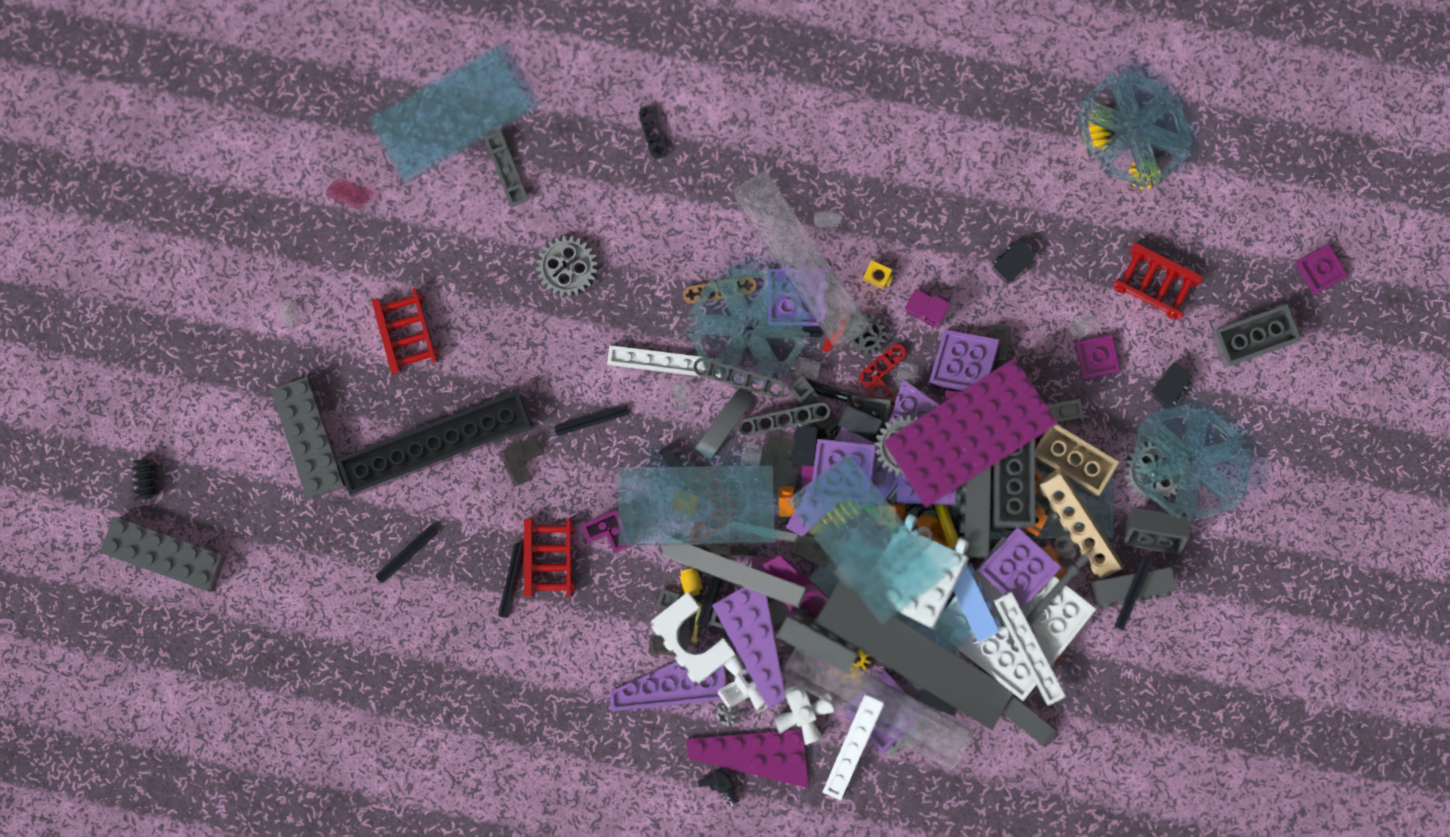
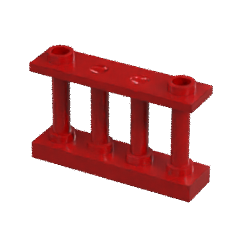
[1112,242,1203,320]
[371,288,440,375]
[524,518,575,597]

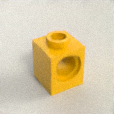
[863,260,893,289]

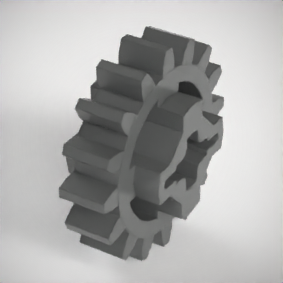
[845,314,887,356]

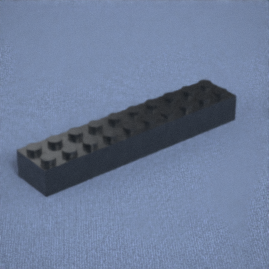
[336,391,533,497]

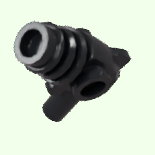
[698,768,739,807]

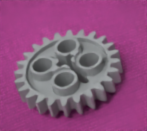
[536,236,598,298]
[875,415,918,479]
[1123,441,1187,504]

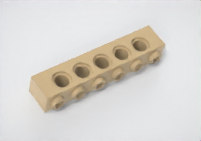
[1039,468,1122,579]

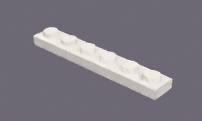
[607,346,723,378]
[993,592,1065,705]
[823,692,885,800]

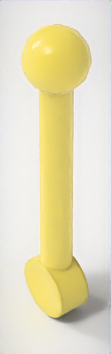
[691,603,702,643]

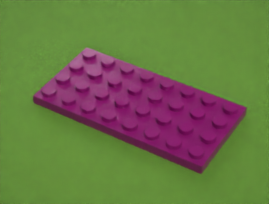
[883,358,1058,508]

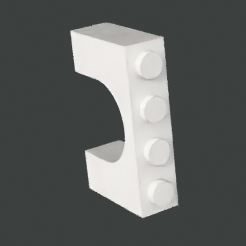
[651,592,737,683]

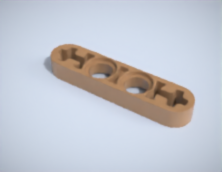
[683,277,756,304]

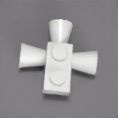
[718,655,768,712]
[773,683,834,745]

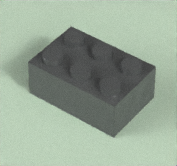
[1123,507,1190,555]

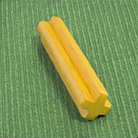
[934,504,959,551]

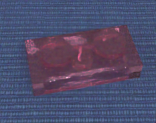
[326,180,369,210]

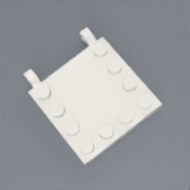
[864,514,970,629]

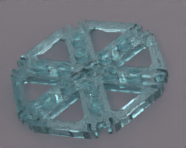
[1077,71,1192,187]
[687,268,810,385]
[1132,403,1251,522]

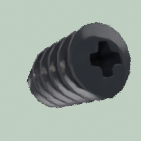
[132,460,158,500]

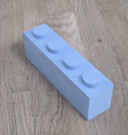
[953,563,1001,642]

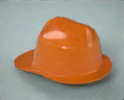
[917,514,959,547]

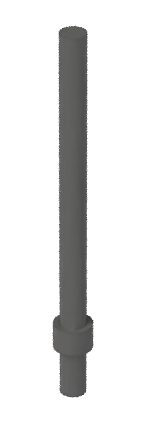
[1006,554,1089,647]

